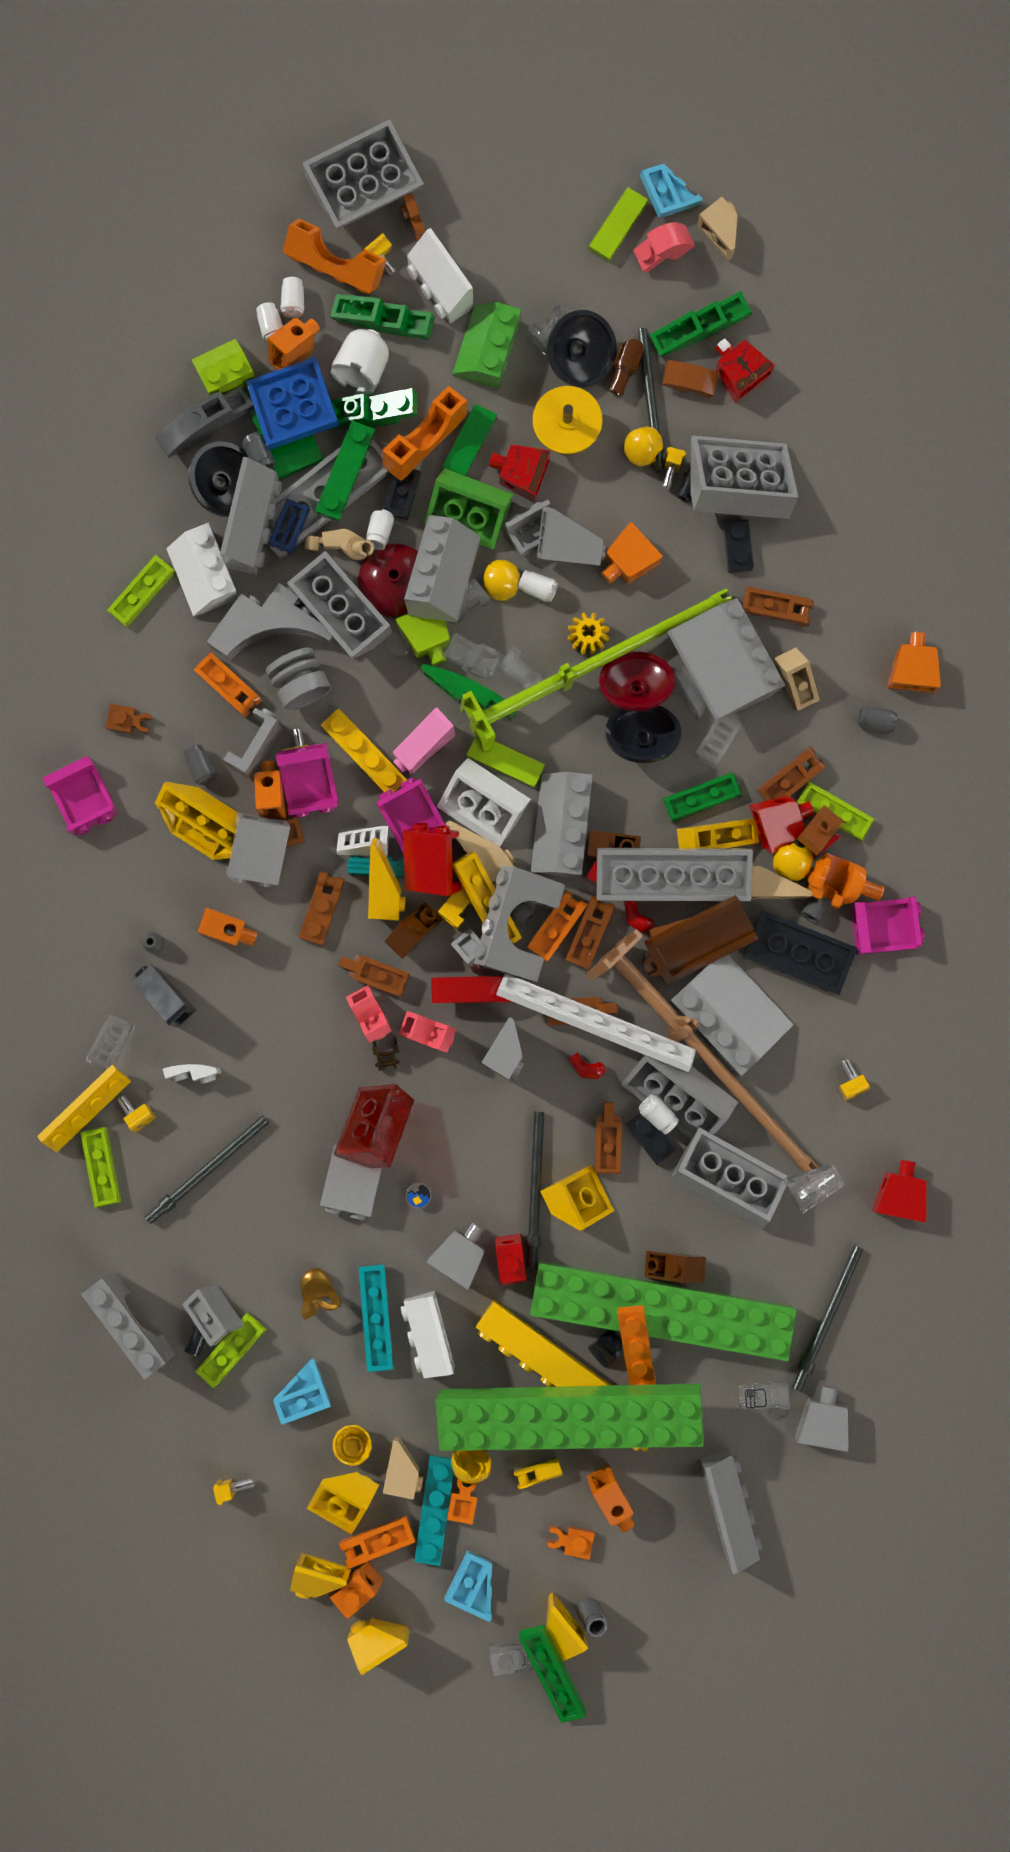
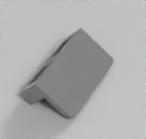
[182,1284,244,1347]

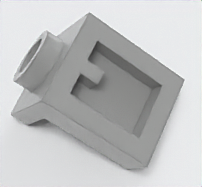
[451,928,486,974]

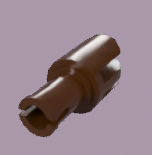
[608,339,644,396]

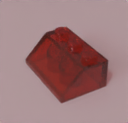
[334,1084,414,1168]

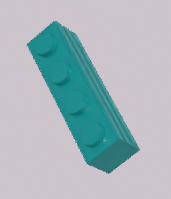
[348,855,405,878]

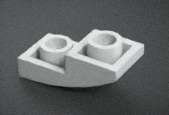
[163,1064,221,1084]

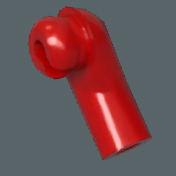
[624,901,654,933]
[567,1052,606,1080]

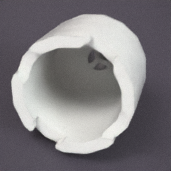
[330,329,389,395]

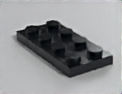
[744,910,858,995]

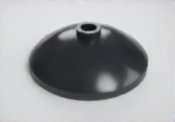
[547,310,617,388]
[188,441,249,517]
[605,705,681,763]

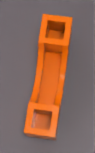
[282,218,387,294]
[382,386,467,481]

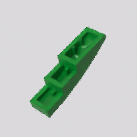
[649,291,753,357]
[330,294,435,340]
[420,664,517,721]

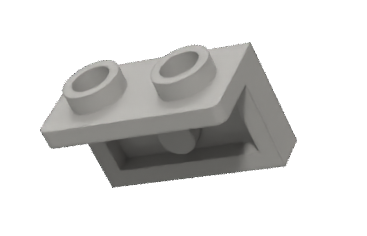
[505,500,551,558]

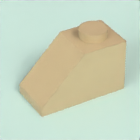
[697,197,738,262]
[774,648,820,711]
[383,1436,423,1500]

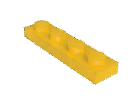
[321,708,407,793]
[452,851,522,944]
[37,1064,131,1153]

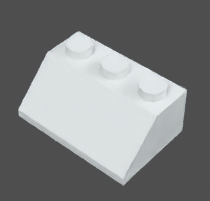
[407,228,474,325]
[166,523,239,617]
[437,758,531,847]
[401,1291,455,1378]

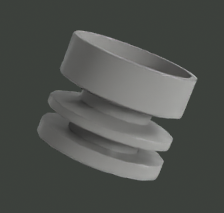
[265,647,332,711]

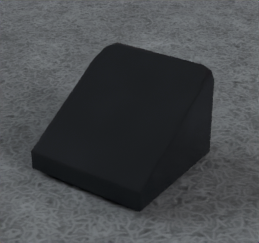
[588,1329,624,1367]

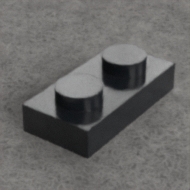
[384,469,421,520]
[723,519,754,573]
[625,1113,677,1165]

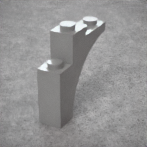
[207,583,336,662]

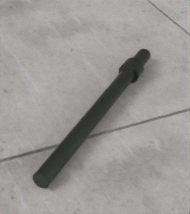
[638,328,664,473]
[525,1112,545,1267]
[144,1115,269,1224]
[791,1245,864,1392]

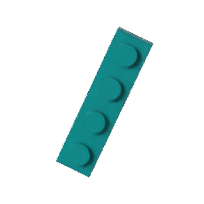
[359,1264,394,1372]
[414,1454,454,1566]

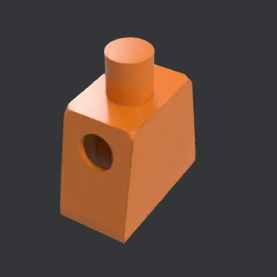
[268,318,320,370]
[601,522,663,584]
[887,632,941,693]
[254,761,288,821]
[197,908,258,947]
[586,1464,635,1532]
[329,1561,384,1619]

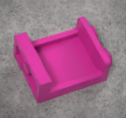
[276,743,339,817]
[42,756,119,836]
[376,777,446,854]
[850,896,925,955]

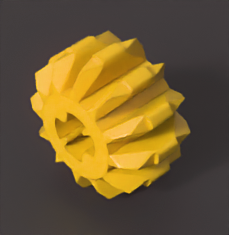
[567,612,609,655]

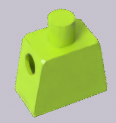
[396,614,450,666]

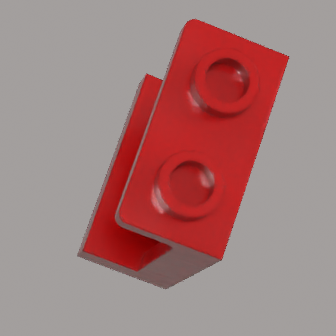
[403,823,461,896]

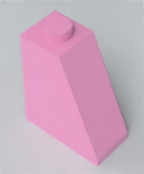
[393,707,455,775]

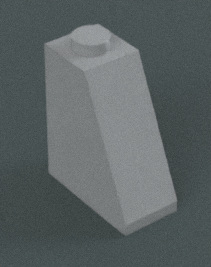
[537,507,606,565]

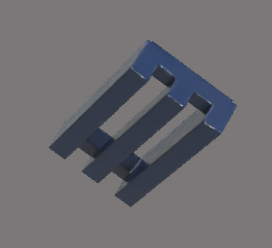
[268,499,311,555]

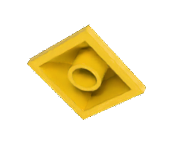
[540,1165,614,1231]
[306,1472,379,1535]
[290,1553,351,1599]
[546,1592,588,1661]
[347,1618,410,1675]

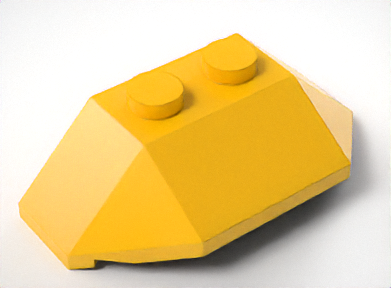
[155,782,237,860]

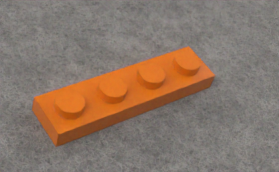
[617,1305,657,1385]

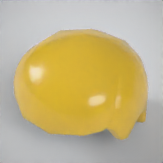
[624,426,663,467]
[483,560,520,601]
[773,843,814,881]
[332,1425,372,1466]
[451,1450,492,1484]

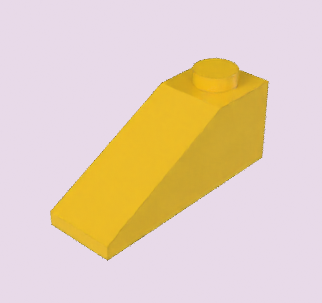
[677,818,759,849]
[368,838,406,920]

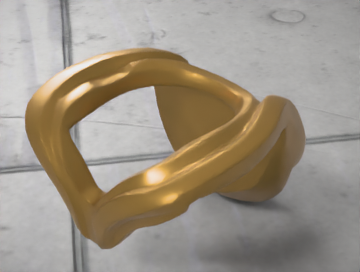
[301,1268,341,1320]

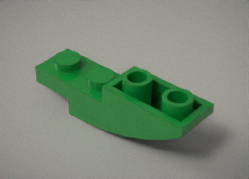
[331,388,417,428]

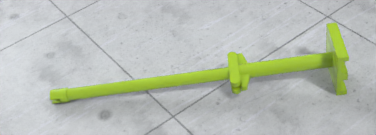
[460,588,732,753]

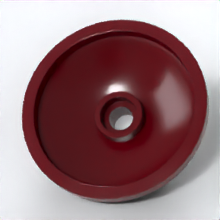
[358,543,418,617]
[599,651,675,711]

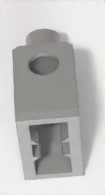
[427,1223,485,1290]
[795,1386,849,1452]

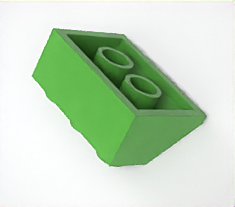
[453,302,521,389]
[425,468,514,550]

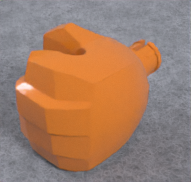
[807,853,884,909]

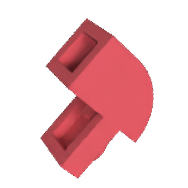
[633,222,695,272]
[346,985,392,1043]
[398,1011,456,1053]

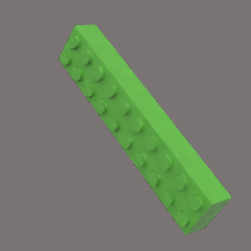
[530,1261,797,1361]
[436,1384,704,1451]

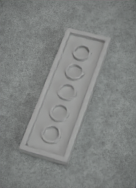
[267,440,390,560]
[596,848,753,901]

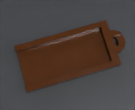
[642,895,759,985]

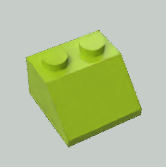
[192,339,255,396]

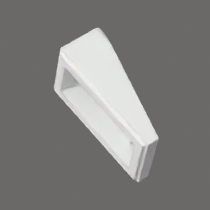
[337,826,389,856]

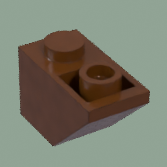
[586,830,641,860]
[385,903,443,959]
[645,1251,706,1283]

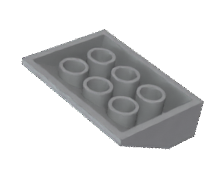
[302,119,424,230]
[691,435,798,519]
[667,598,785,720]
[669,955,794,1076]

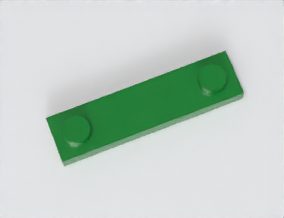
[315,421,376,522]
[518,1624,587,1723]

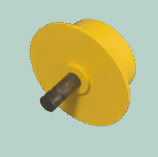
[533,386,602,454]

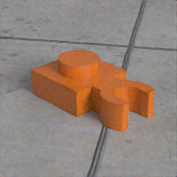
[447,1479,477,1525]
[547,1526,595,1560]

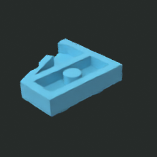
[640,164,703,219]
[273,1358,331,1425]
[444,1550,492,1622]

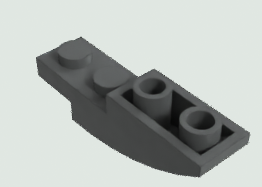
[156,386,254,458]

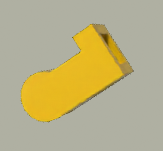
[438,884,473,930]

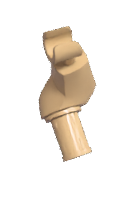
[305,528,374,560]

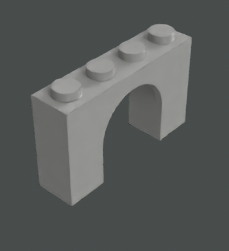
[474,866,565,982]
[81,1272,177,1380]

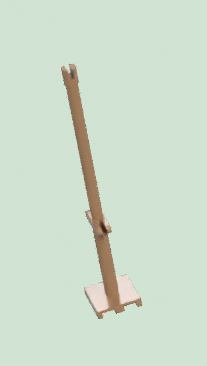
[585,929,819,1177]

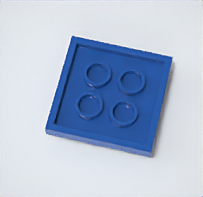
[246,356,339,450]

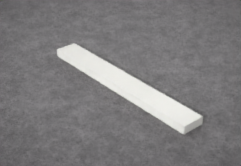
[496,973,696,1072]

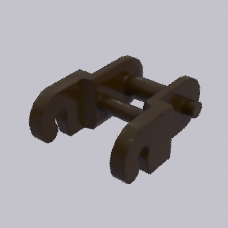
[372,1036,399,1071]

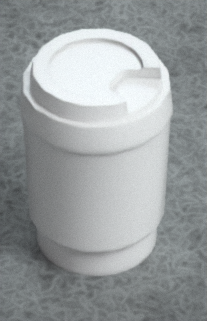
[281,277,304,319]
[256,302,283,343]
[366,509,394,550]
[518,570,558,602]
[639,1094,679,1134]

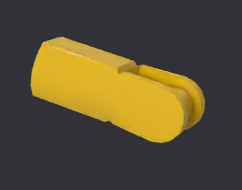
[513,1458,563,1489]

